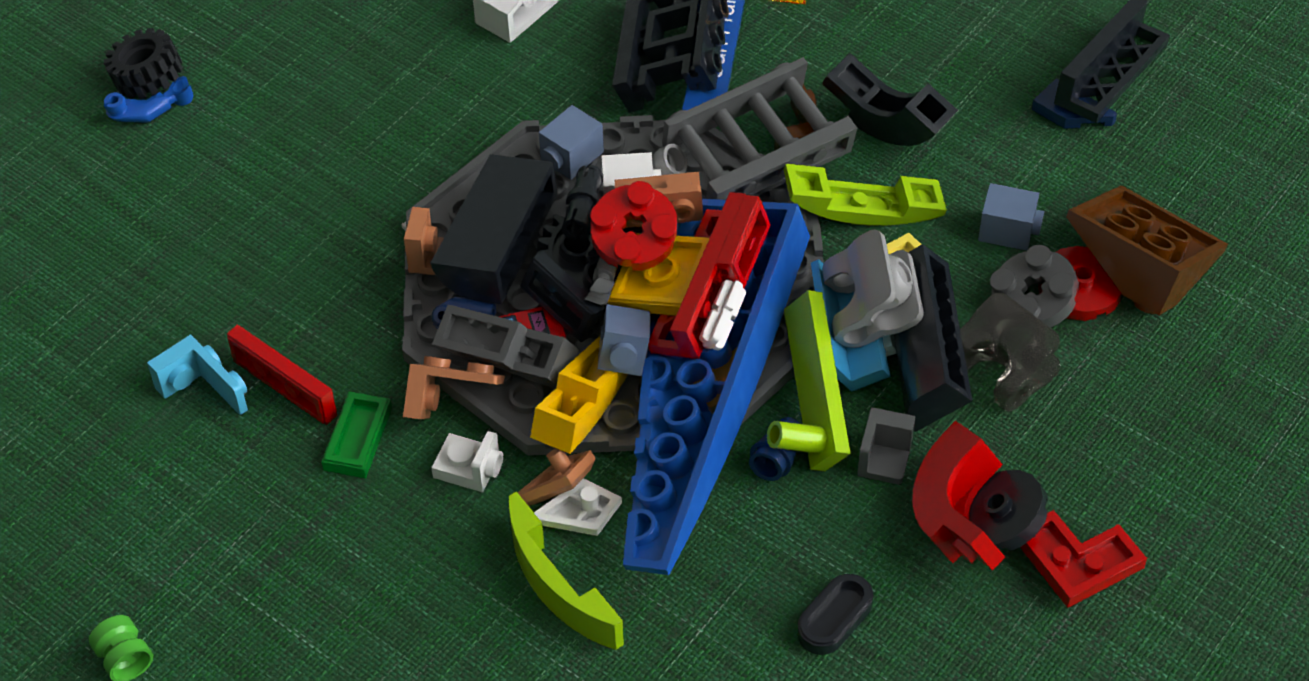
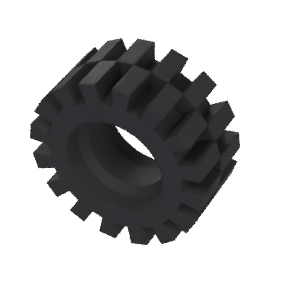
[104,28,183,99]

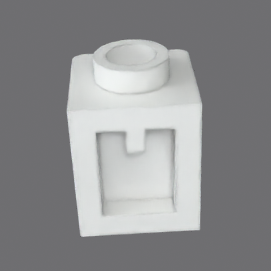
[432,431,503,492]

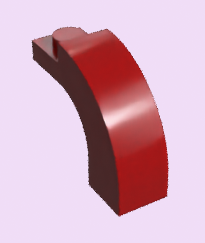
[912,421,1005,571]

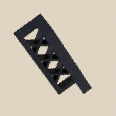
[1054,0,1170,123]

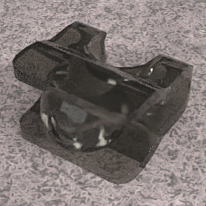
[960,293,1060,412]

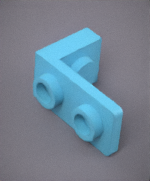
[147,334,248,415]

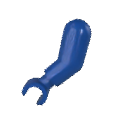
[104,76,193,123]

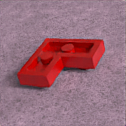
[1020,510,1147,608]

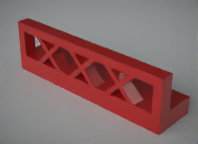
[648,192,746,359]

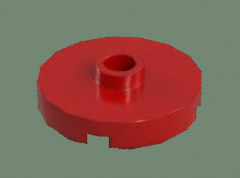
[1038,246,1122,321]

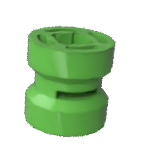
[89,615,153,681]

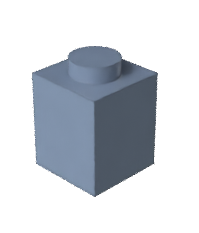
[539,105,604,180]
[978,183,1045,251]
[597,304,650,376]

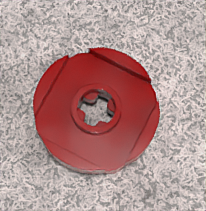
[591,181,677,271]

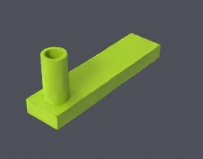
[767,290,851,471]

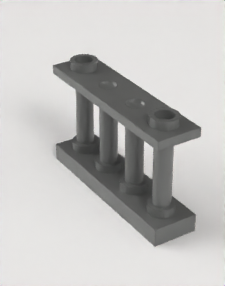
[662,57,857,200]

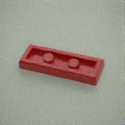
[227,324,337,425]

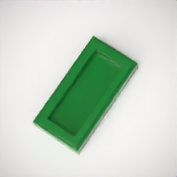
[321,391,392,478]

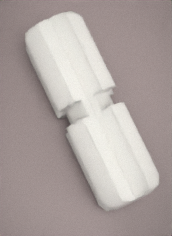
[699,279,746,351]

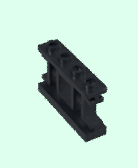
[612,0,729,113]

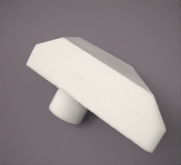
[534,478,622,536]

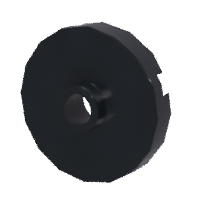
[969,470,1048,551]

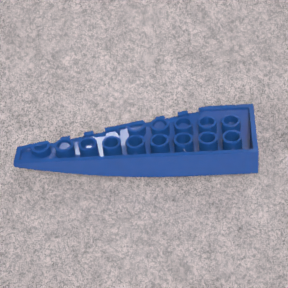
[623,199,810,575]

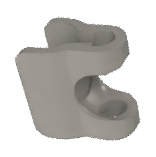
[822,229,924,348]

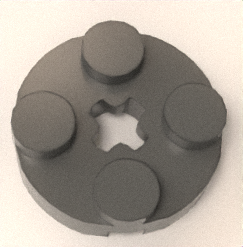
[990,245,1079,330]

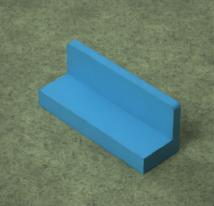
[811,259,890,392]

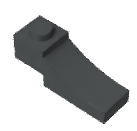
[432,304,580,388]

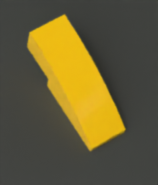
[530,337,628,454]

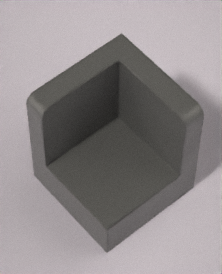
[858,407,916,484]

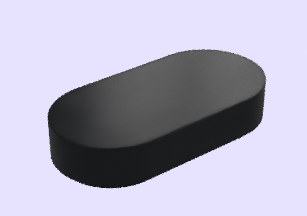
[797,574,873,655]

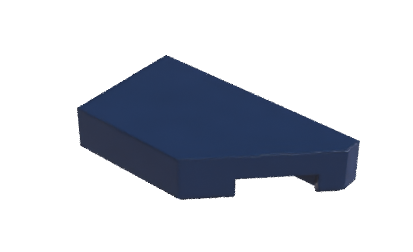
[1031,78,1117,129]

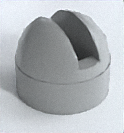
[652,144,687,175]

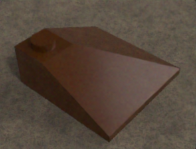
[1066,185,1228,315]

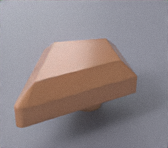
[517,448,596,506]

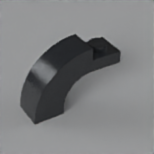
[821,53,958,146]

